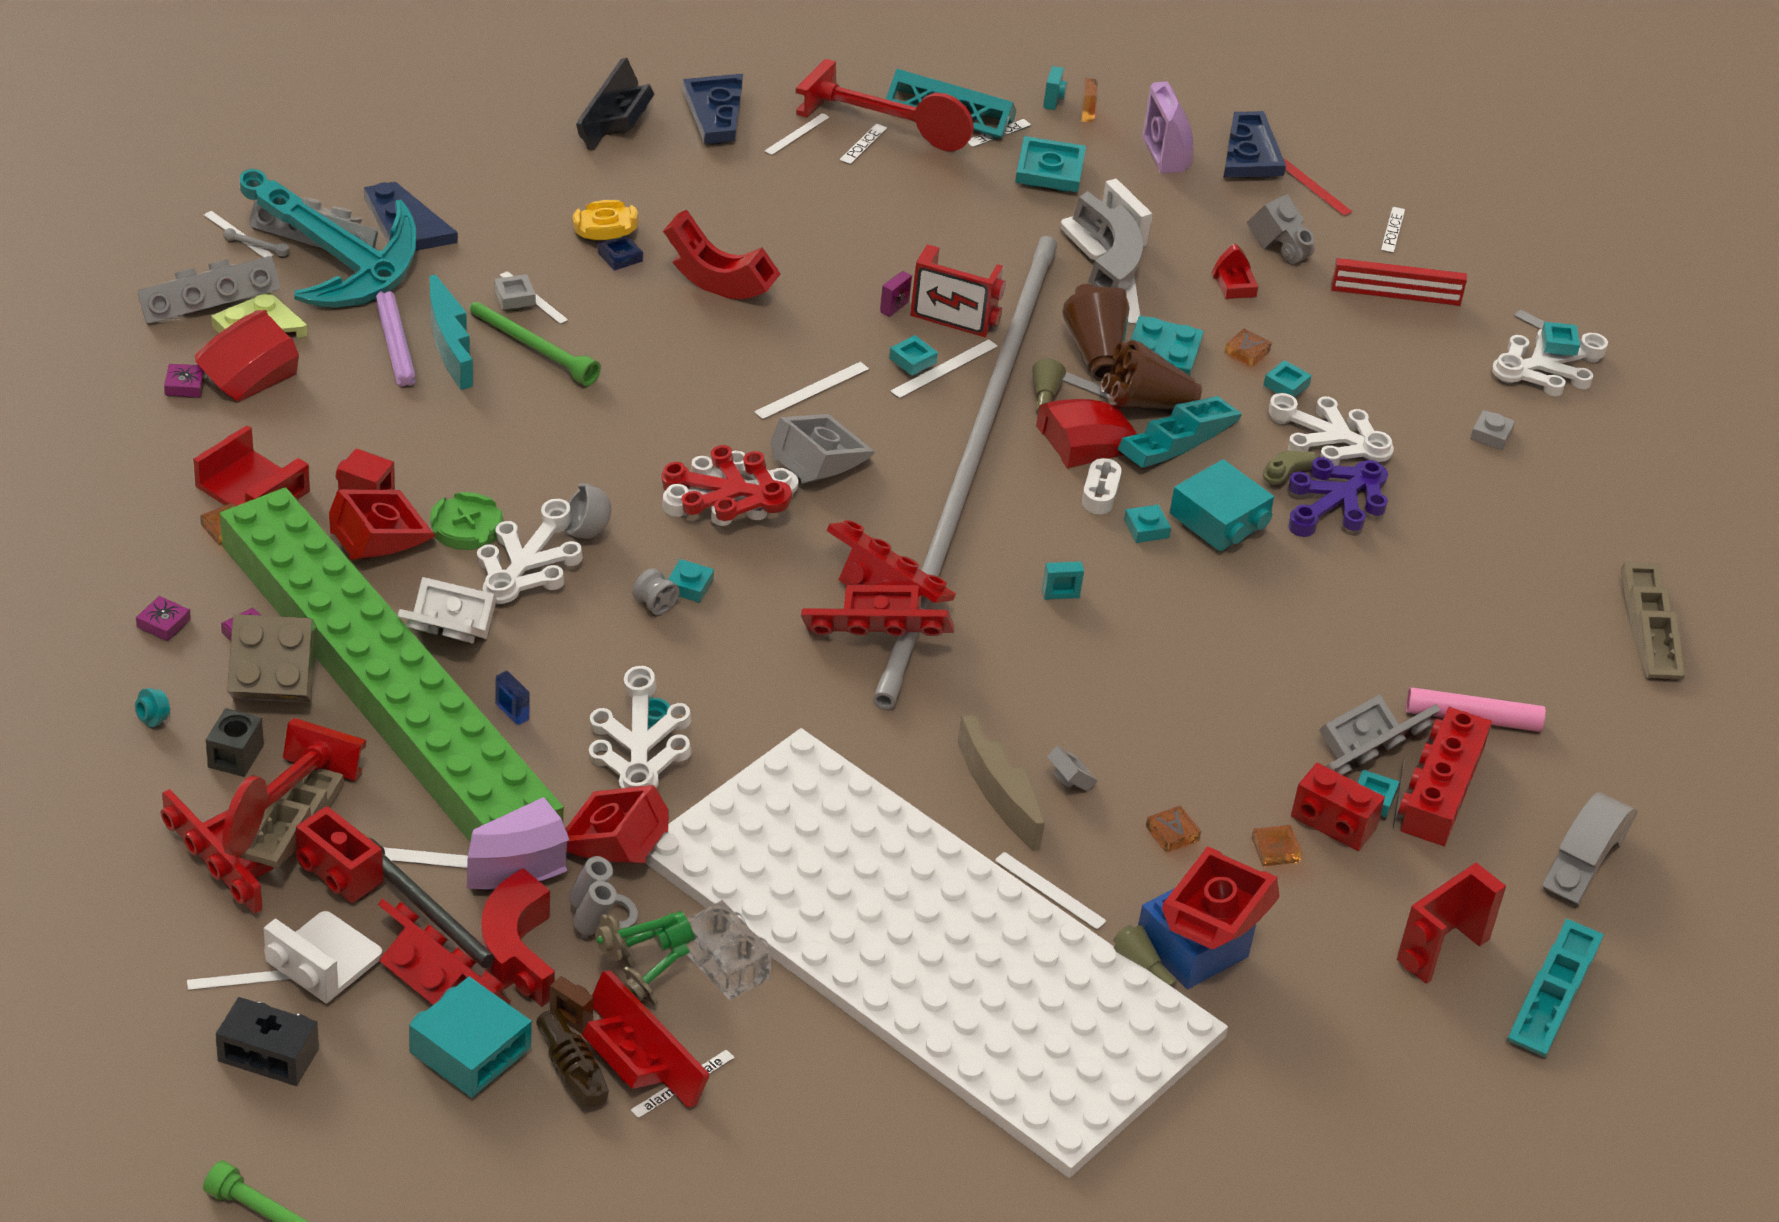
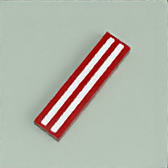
[1331,258,1467,306]

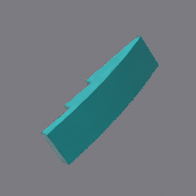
[429,274,473,390]
[1118,396,1242,468]
[1507,918,1604,1058]

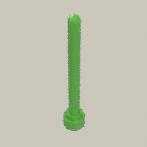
[470,302,601,387]
[203,1160,308,1222]

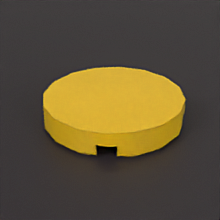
[572,200,639,240]

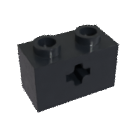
[215,997,319,1086]

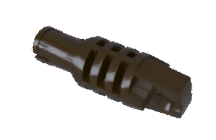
[536,1009,609,1108]

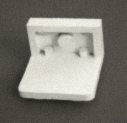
[1060,179,1152,260]
[398,577,498,643]
[264,911,382,1004]

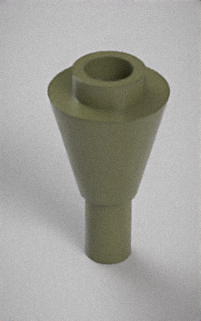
[1032,359,1066,414]
[1113,925,1177,988]

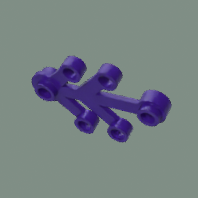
[1288,457,1388,537]

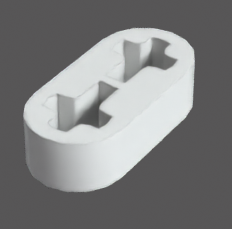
[1082,458,1121,515]

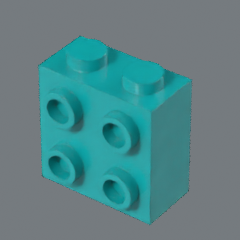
[1169,459,1275,552]
[409,976,532,1098]

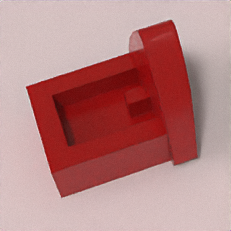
[1212,244,1258,299]

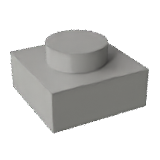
[494,274,536,310]
[1470,410,1515,450]
[1047,746,1098,792]

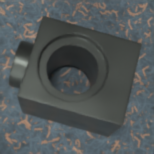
[206,708,264,777]

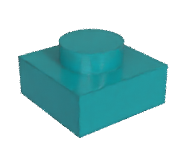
[1043,66,1068,110]
[1541,322,1580,356]
[889,335,938,376]
[1263,360,1312,398]
[1124,504,1171,543]
[667,559,714,603]
[1042,561,1084,600]
[1357,770,1400,818]

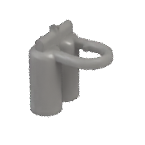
[569,856,638,939]

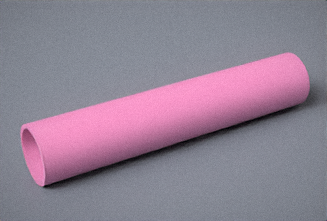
[1406,687,1546,732]

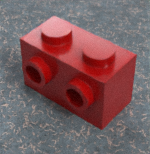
[1291,762,1385,851]
[296,806,383,903]

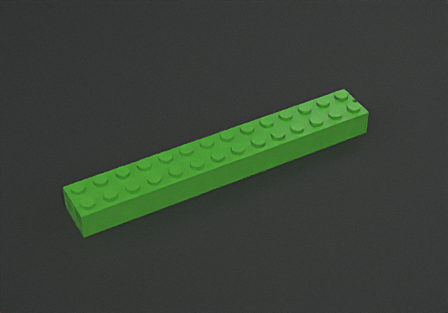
[219,487,564,842]

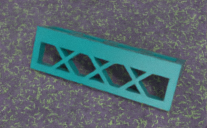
[886,68,1017,139]

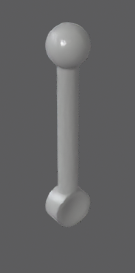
[223,228,289,256]

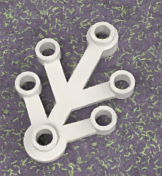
[1492,329,1608,396]
[1268,393,1394,466]
[662,451,798,526]
[477,499,583,604]
[589,666,692,789]

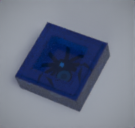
[597,235,643,271]
[495,670,530,725]

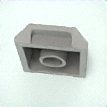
[770,414,875,484]

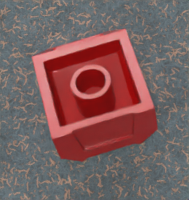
[195,310,299,402]
[1036,399,1136,469]
[329,489,435,560]
[565,785,669,864]
[1162,846,1280,950]

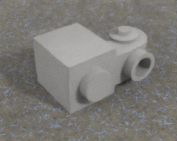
[1246,194,1315,264]

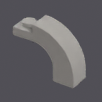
[1072,191,1143,291]
[1542,792,1638,906]

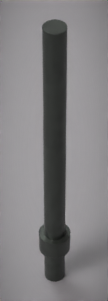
[352,825,494,968]

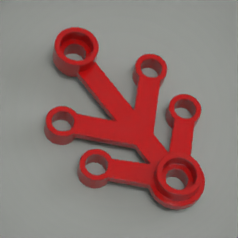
[661,445,792,521]

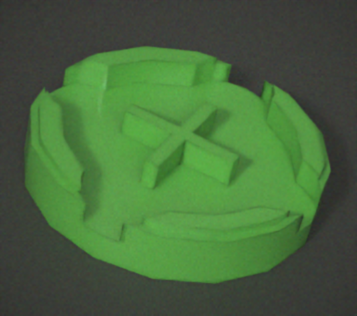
[430,492,503,550]

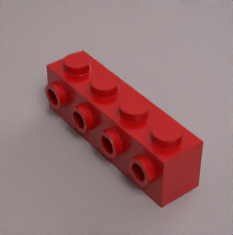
[1398,707,1492,847]

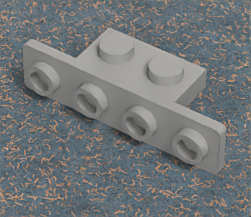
[249,197,378,249]
[137,256,281,323]
[1319,694,1441,776]

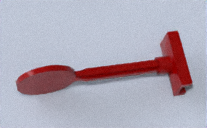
[795,59,974,151]
[222,718,367,857]

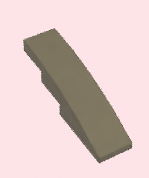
[1621,562,1685,679]
[958,714,1044,851]
[239,768,344,868]

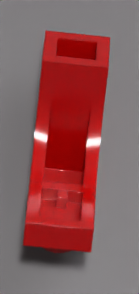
[663,210,781,299]
[481,868,555,1007]

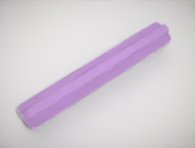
[376,291,416,387]

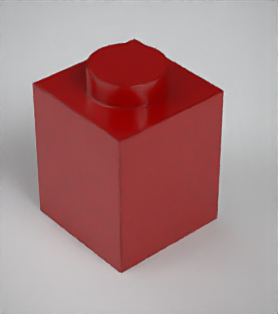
[335,448,395,490]

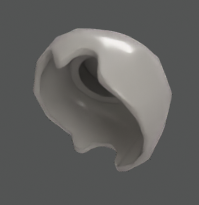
[565,483,612,539]

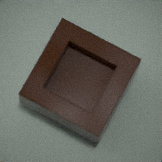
[550,976,594,1034]

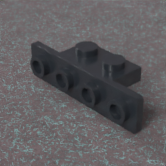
[576,58,655,150]

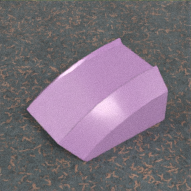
[1142,81,1193,174]
[467,797,569,889]

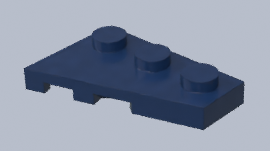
[682,74,743,144]
[1223,111,1286,178]
[364,181,458,251]

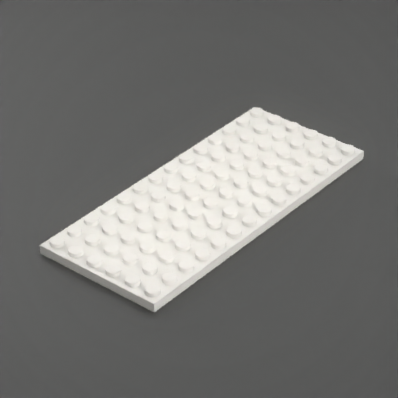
[646,728,1228,1179]

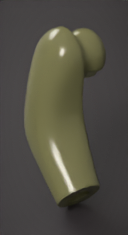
[1263,451,1316,485]

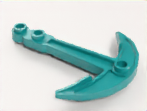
[239,169,416,308]

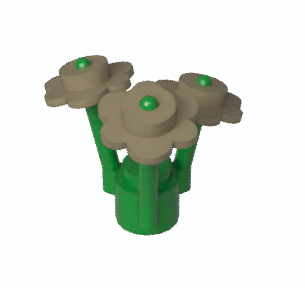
[595,910,695,1005]

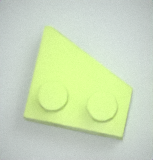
[211,292,307,338]

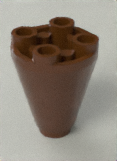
[1062,284,1130,380]
[1101,340,1202,410]

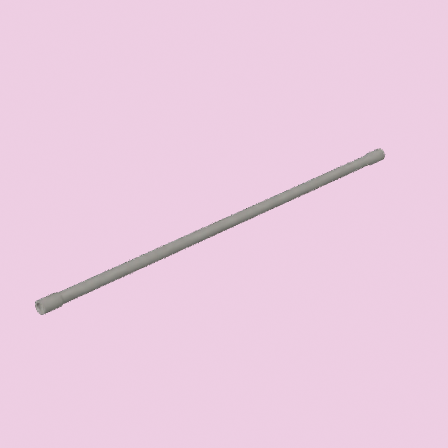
[873,236,1057,710]

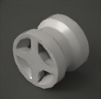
[632,568,679,615]

